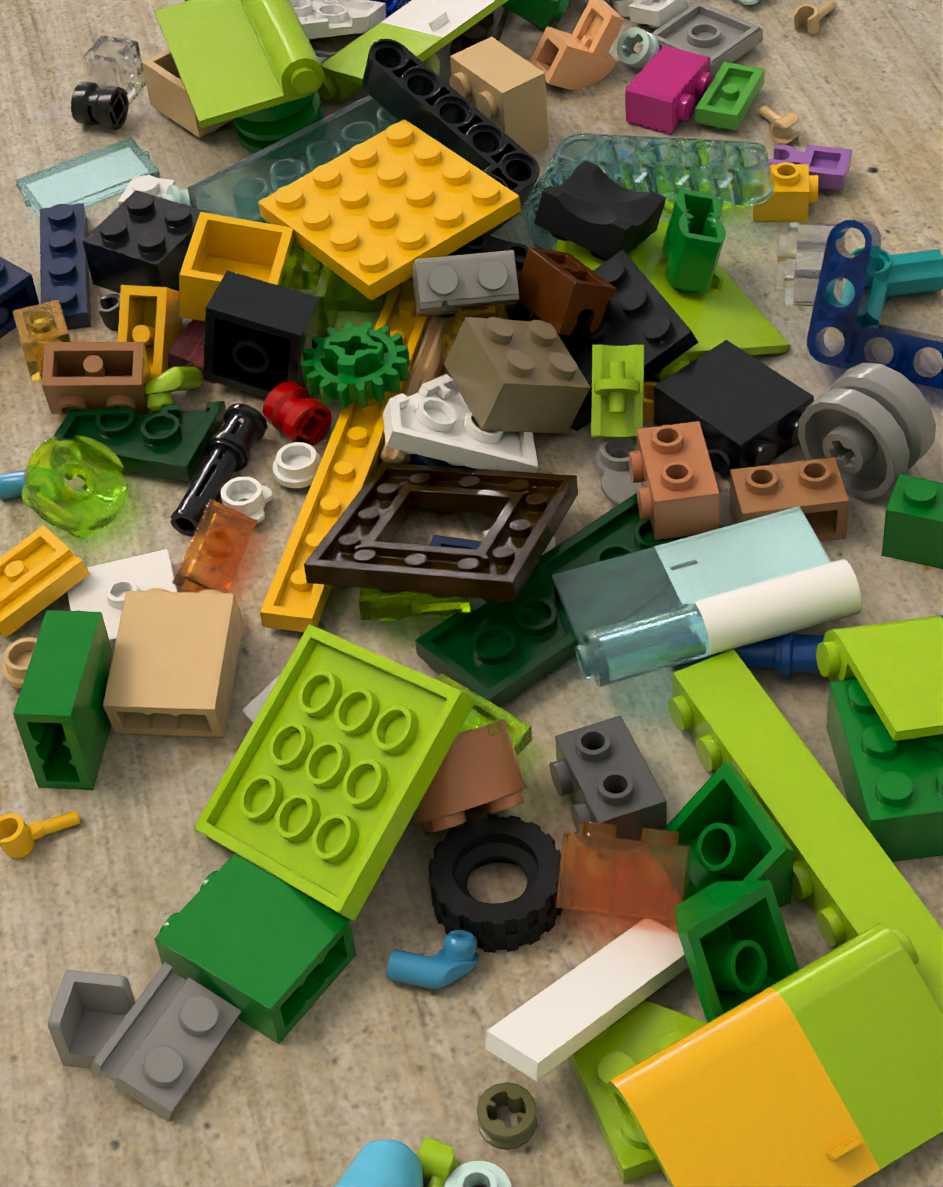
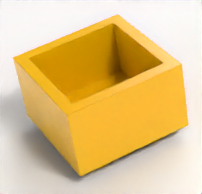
[179,212,293,322]

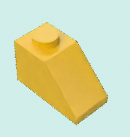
[117,285,183,380]

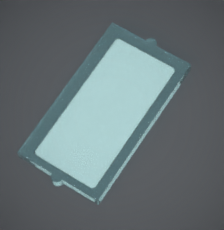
[15,137,161,218]

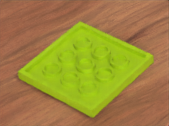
[194,624,476,921]

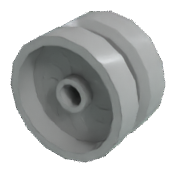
[798,363,936,499]

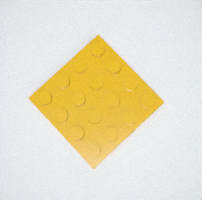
[258,119,521,301]

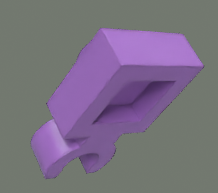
[769,144,852,191]

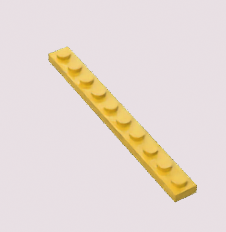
[260,276,430,632]

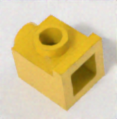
[753,157,818,222]

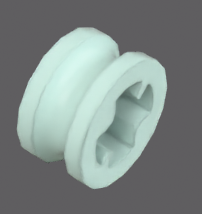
[617,27,660,70]

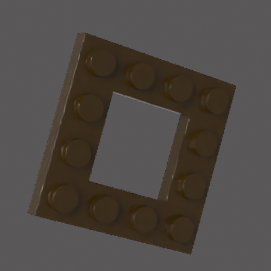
[304,462,578,603]

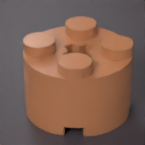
[411,719,527,832]

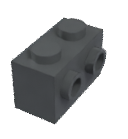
[549,715,667,860]

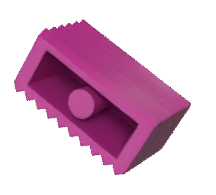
[625,45,714,135]

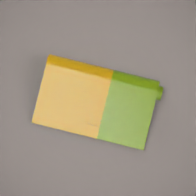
[608,923,943,1187]

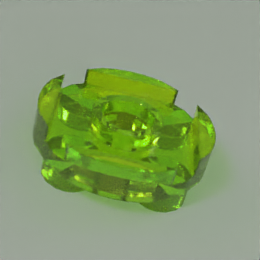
[22,436,128,538]

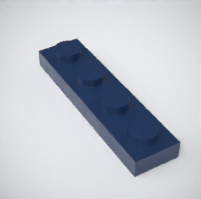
[40,203,91,333]

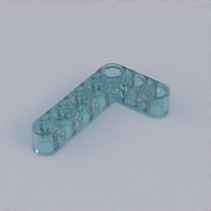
[522,133,775,251]

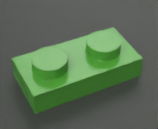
[695,62,765,131]

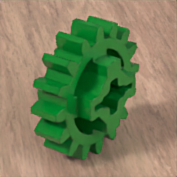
[301,321,410,409]

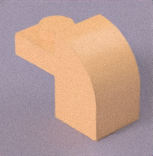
[529,0,625,90]

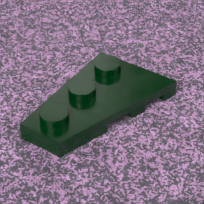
[49,401,226,482]

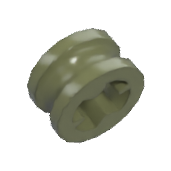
[477,1082,537,1150]

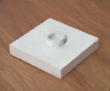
[67,549,177,652]

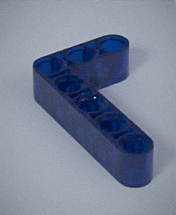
[807,219,943,389]

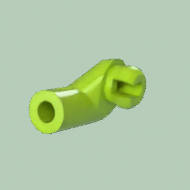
[145,366,203,412]

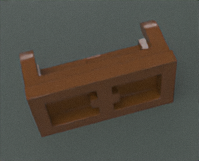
[518,247,617,335]

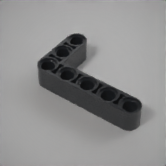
[362,39,540,236]

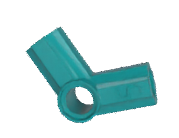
[836,247,943,341]

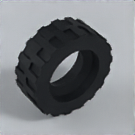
[428,814,565,953]

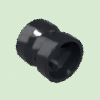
[71,81,129,130]

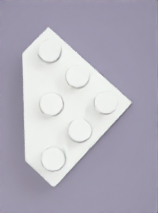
[289,0,386,41]
[383,374,538,473]

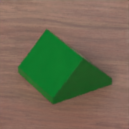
[649,761,794,908]

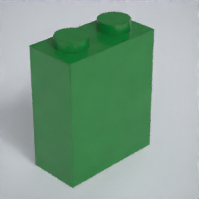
[13,610,113,790]
[154,854,356,1044]

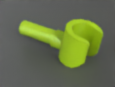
[416,1137,459,1187]

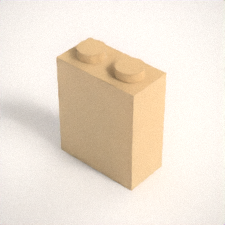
[103,588,244,737]

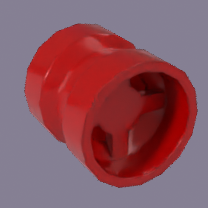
[262,381,332,446]

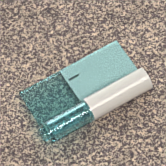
[552,506,862,687]

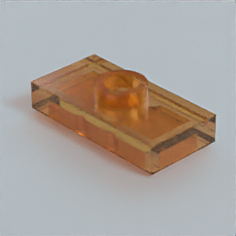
[172,499,257,593]

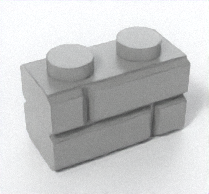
[412,250,519,317]

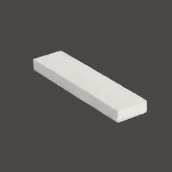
[485,916,689,1081]

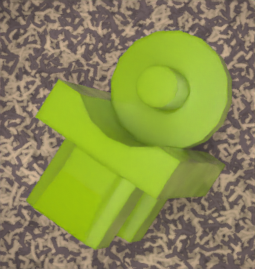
[591,345,644,439]

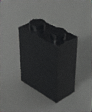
[654,340,814,476]

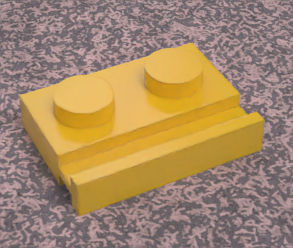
[0,525,90,638]

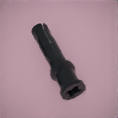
[170,403,268,537]

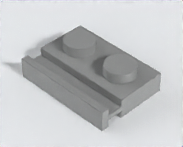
[90,962,242,1121]

